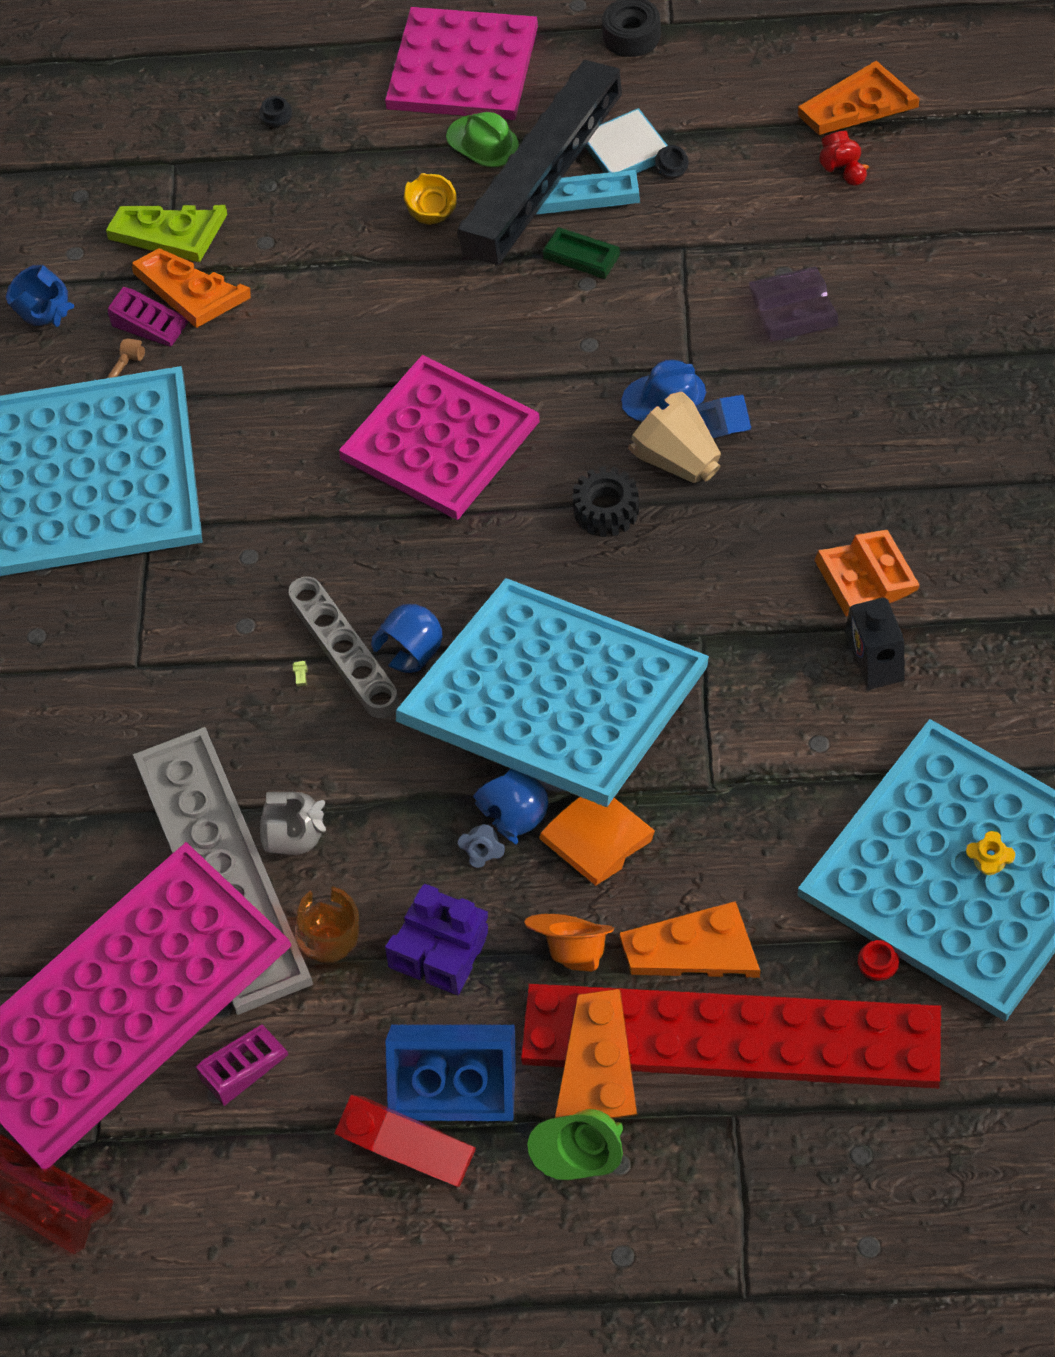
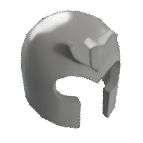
[260,792,326,855]

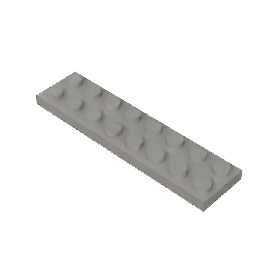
[133,727,313,1015]

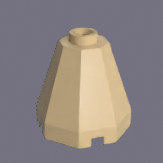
[628,392,721,483]

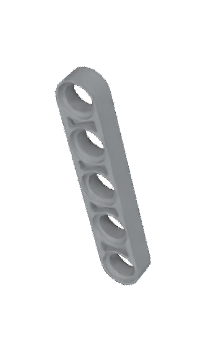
[288,577,399,718]

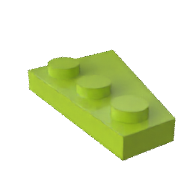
[106,205,228,262]

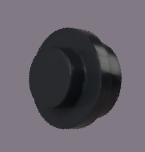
[259,96,292,127]
[655,145,689,179]

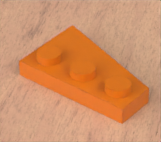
[132,248,251,328]
[619,901,760,978]
[555,989,638,1119]

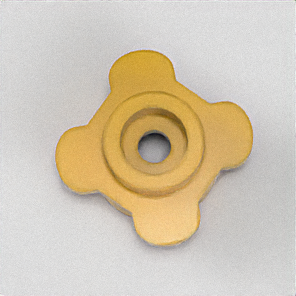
[966,831,1015,875]

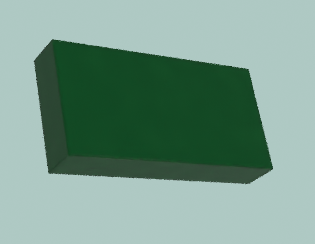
[543,227,620,279]

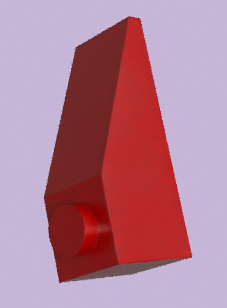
[334,1095,476,1187]

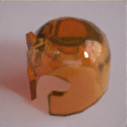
[295,886,360,963]

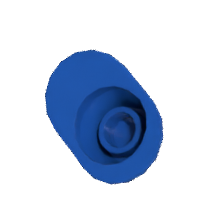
[621,360,706,422]

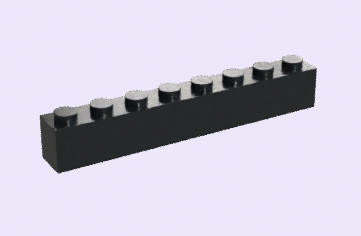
[457,59,622,266]

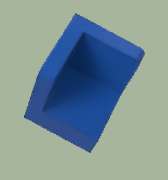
[695,395,751,439]

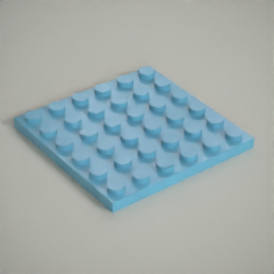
[0,366,203,576]
[396,578,709,807]
[798,719,1055,1022]

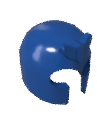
[6,264,75,327]
[371,604,443,673]
[473,769,548,845]

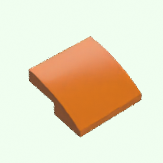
[814,530,920,616]
[539,797,655,886]

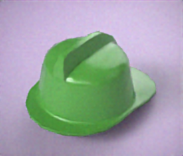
[446,112,519,167]
[527,1109,623,1180]

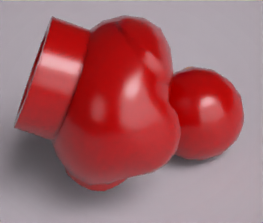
[819,131,869,186]

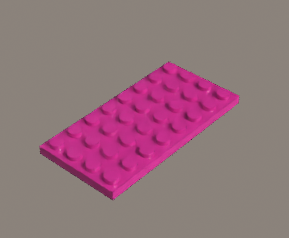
[0,842,292,1171]

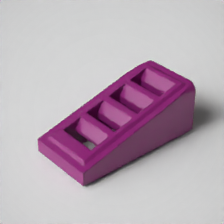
[108,287,188,347]
[195,1024,288,1106]

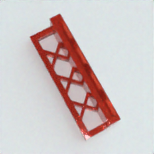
[0,1134,114,1255]

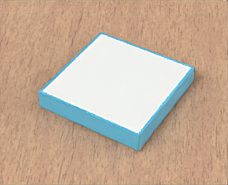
[585,108,668,174]

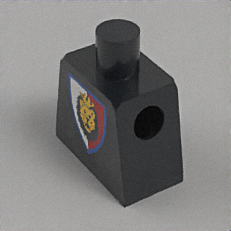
[845,597,905,690]

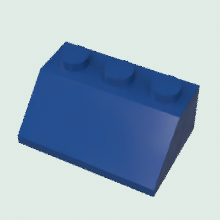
[385,1025,516,1121]

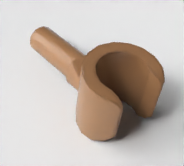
[106,338,145,378]

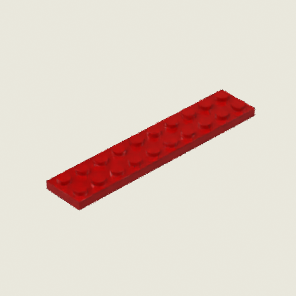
[521,984,941,1089]

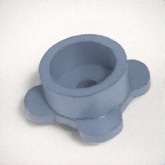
[458,824,505,868]

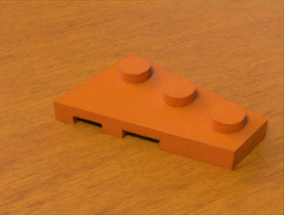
[798,60,919,135]

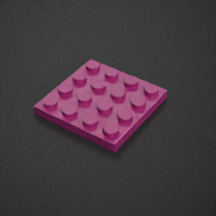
[385,7,538,120]
[339,355,540,520]

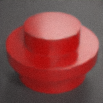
[858,940,899,981]

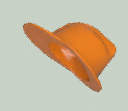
[524,914,614,972]

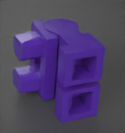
[385,884,488,996]

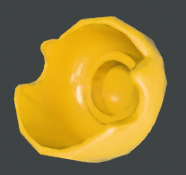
[404,173,457,225]

